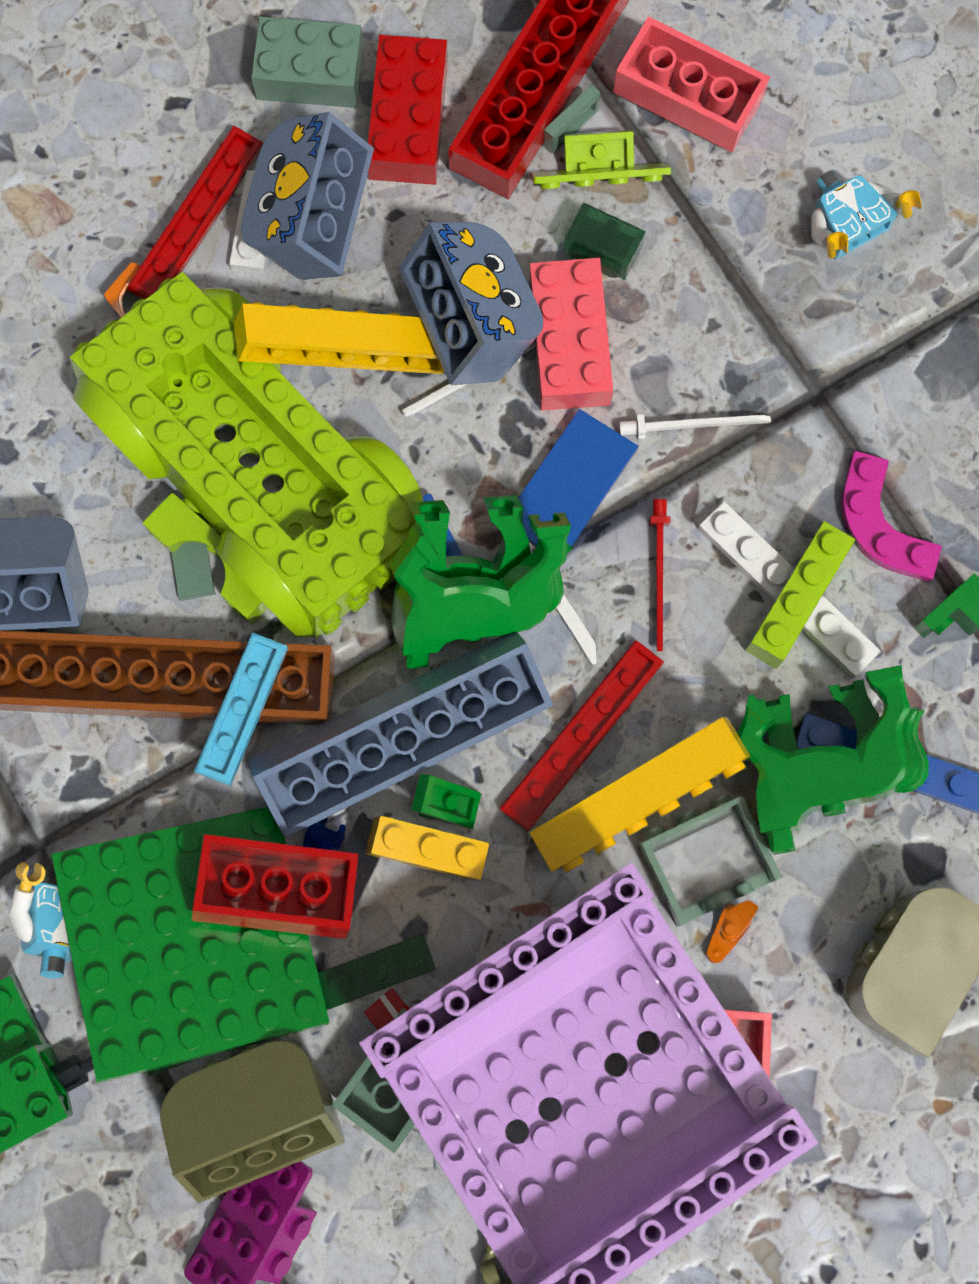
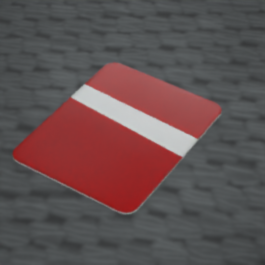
[364,988,410,1030]

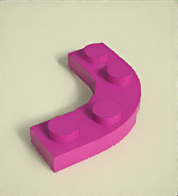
[841,451,942,582]

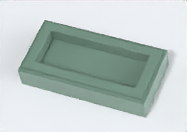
[543,84,600,154]
[171,542,216,601]

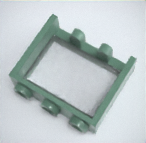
[638,794,783,927]

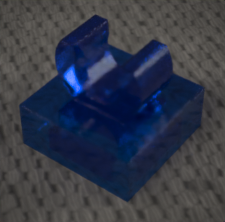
[302,818,346,852]

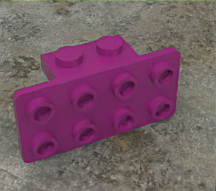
[184,1161,317,1284]

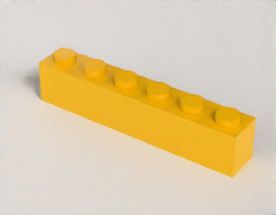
[233,302,444,374]
[529,717,750,873]

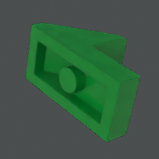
[914,573,979,639]
[411,774,482,829]

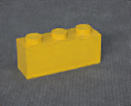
[365,816,489,880]

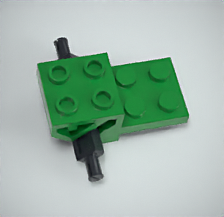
[0,975,94,1154]

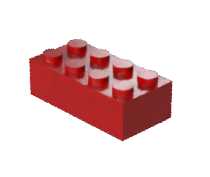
[368,35,448,185]
[192,834,358,939]

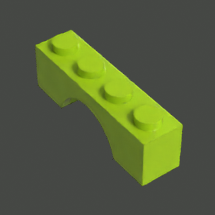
[142,492,268,626]
[745,521,856,669]

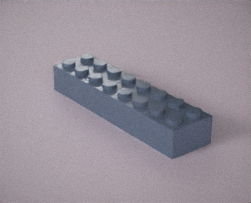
[248,632,554,838]

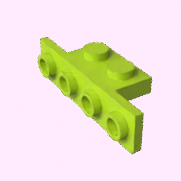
[531,130,671,189]

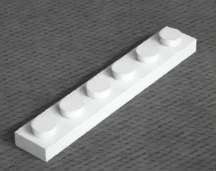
[698,502,881,678]

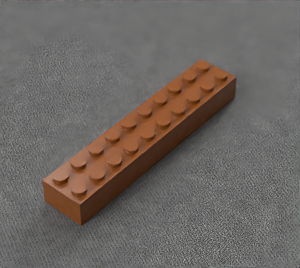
[0,631,335,725]

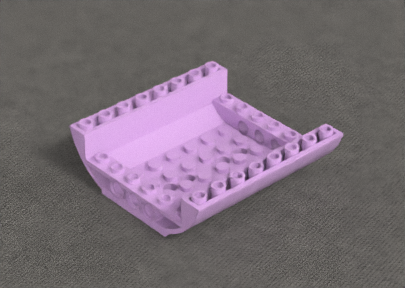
[359,863,818,1284]

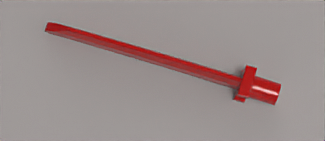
[649,499,671,652]

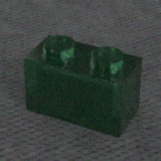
[563,202,646,280]

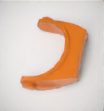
[103,262,141,318]
[706,900,758,964]

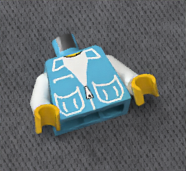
[811,170,922,260]
[8,862,73,978]

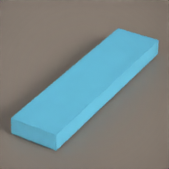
[194,633,288,786]

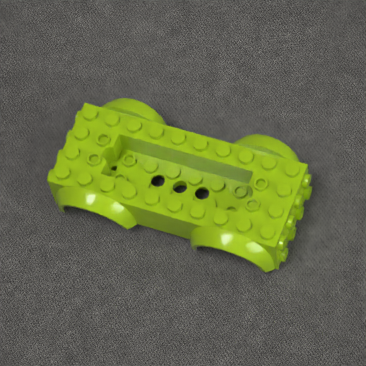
[70,272,424,640]

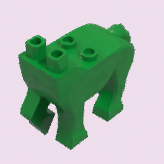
[390,495,573,669]
[737,665,929,855]

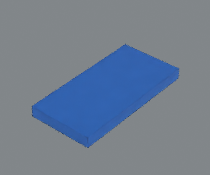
[518,409,639,555]

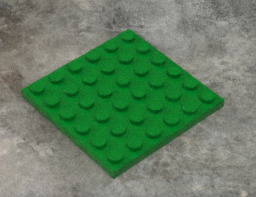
[51,806,330,1084]

